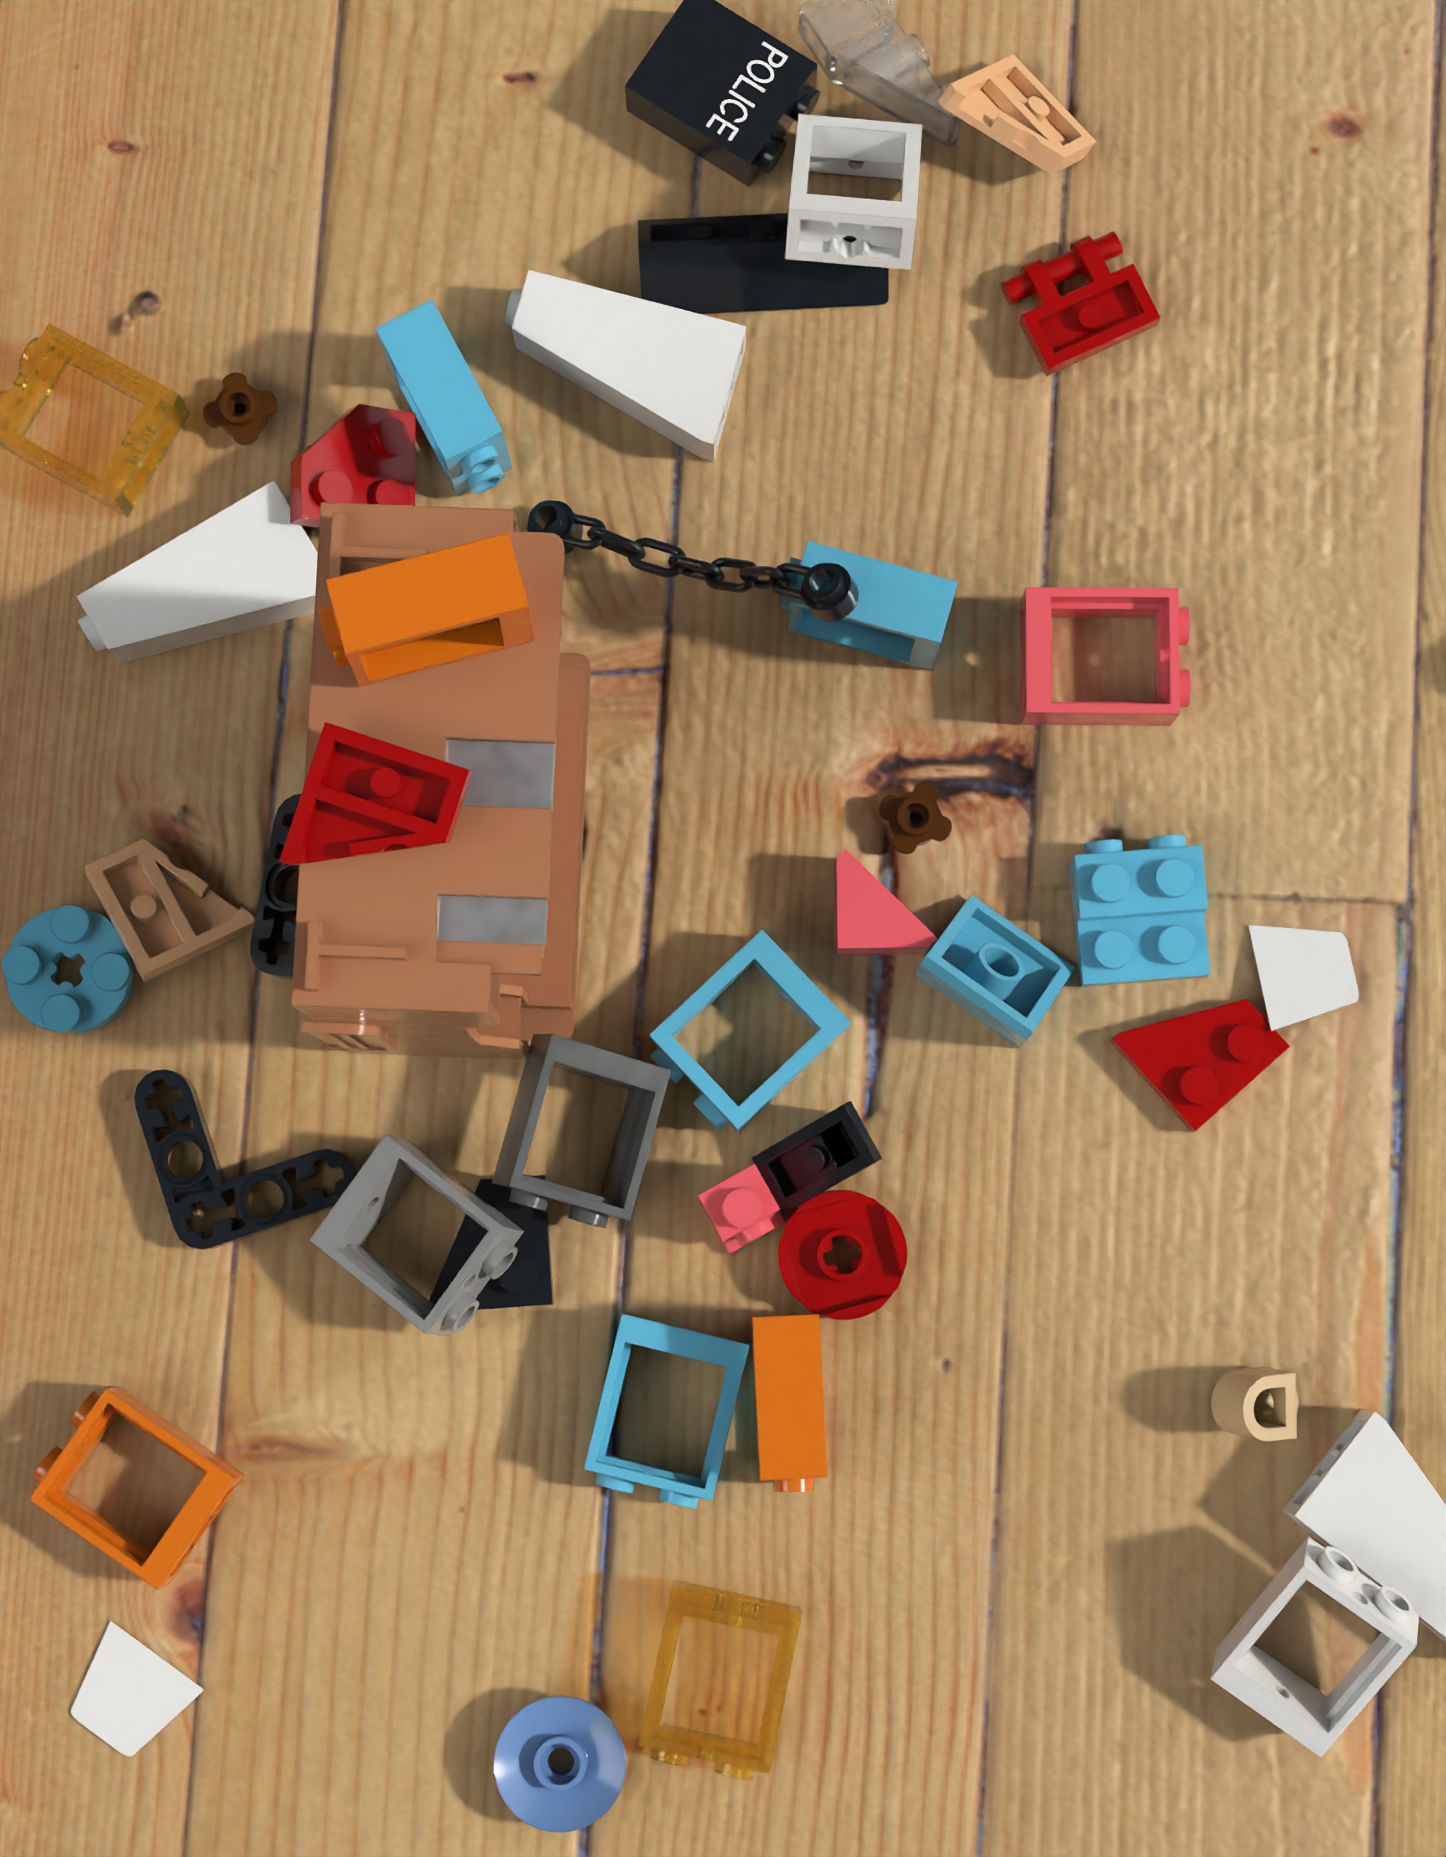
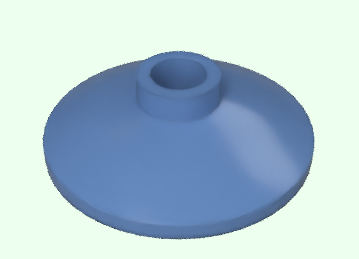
[494,1695,626,1833]

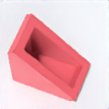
[834,849,938,956]

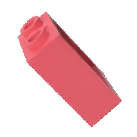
[1020,587,1191,726]

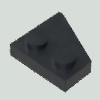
[429,1175,554,1310]

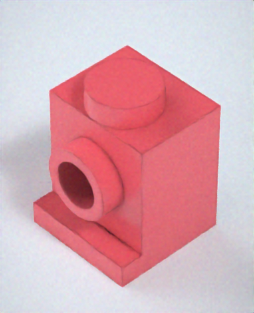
[698,1164,786,1254]

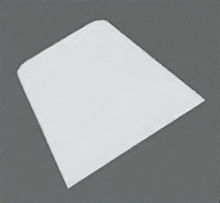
[1248,925,1359,1031]
[71,1621,204,1757]

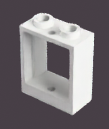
[785,114,922,270]
[1210,1536,1419,1757]

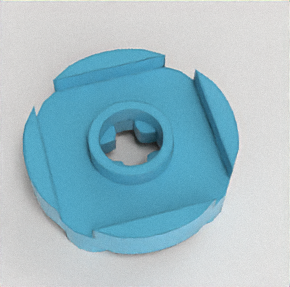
[1,905,136,1034]

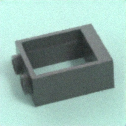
[491,1034,671,1229]

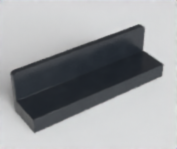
[638,213,889,314]

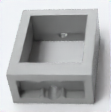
[310,1134,524,1337]

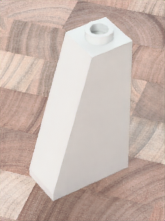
[505,270,746,462]
[76,480,318,663]
[1283,1409,1446,1643]

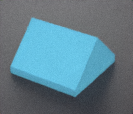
[914,894,1075,1048]

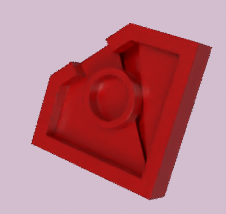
[290,404,415,528]

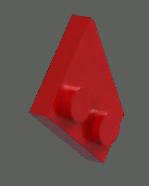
[279,722,473,865]
[1110,999,1290,1133]

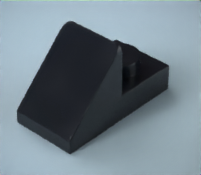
[752,1101,882,1214]

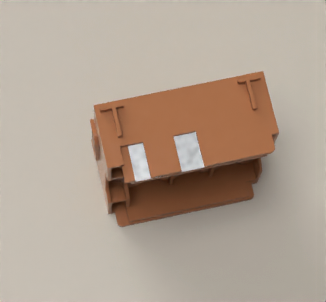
[291,502,591,1060]

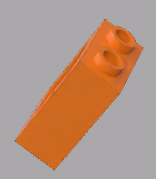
[318,532,534,687]
[751,1313,828,1492]
[29,1387,245,1590]

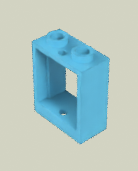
[375,300,512,496]
[780,541,958,671]
[649,930,851,1133]
[584,1314,749,1509]

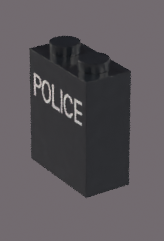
[625,0,820,187]

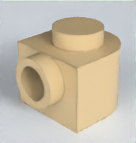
[1211,1366,1299,1442]

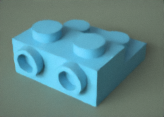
[1069,835,1210,987]

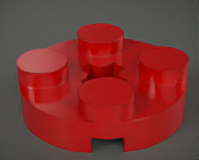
[777,1190,908,1320]

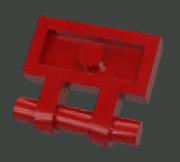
[1001,231,1161,377]

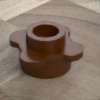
[203,372,278,446]
[879,782,952,854]

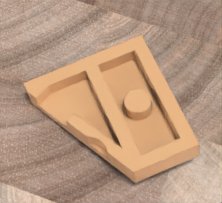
[937,54,1097,175]
[85,839,255,982]

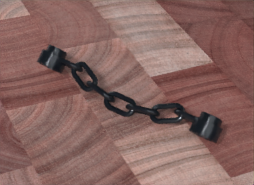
[527,500,859,622]

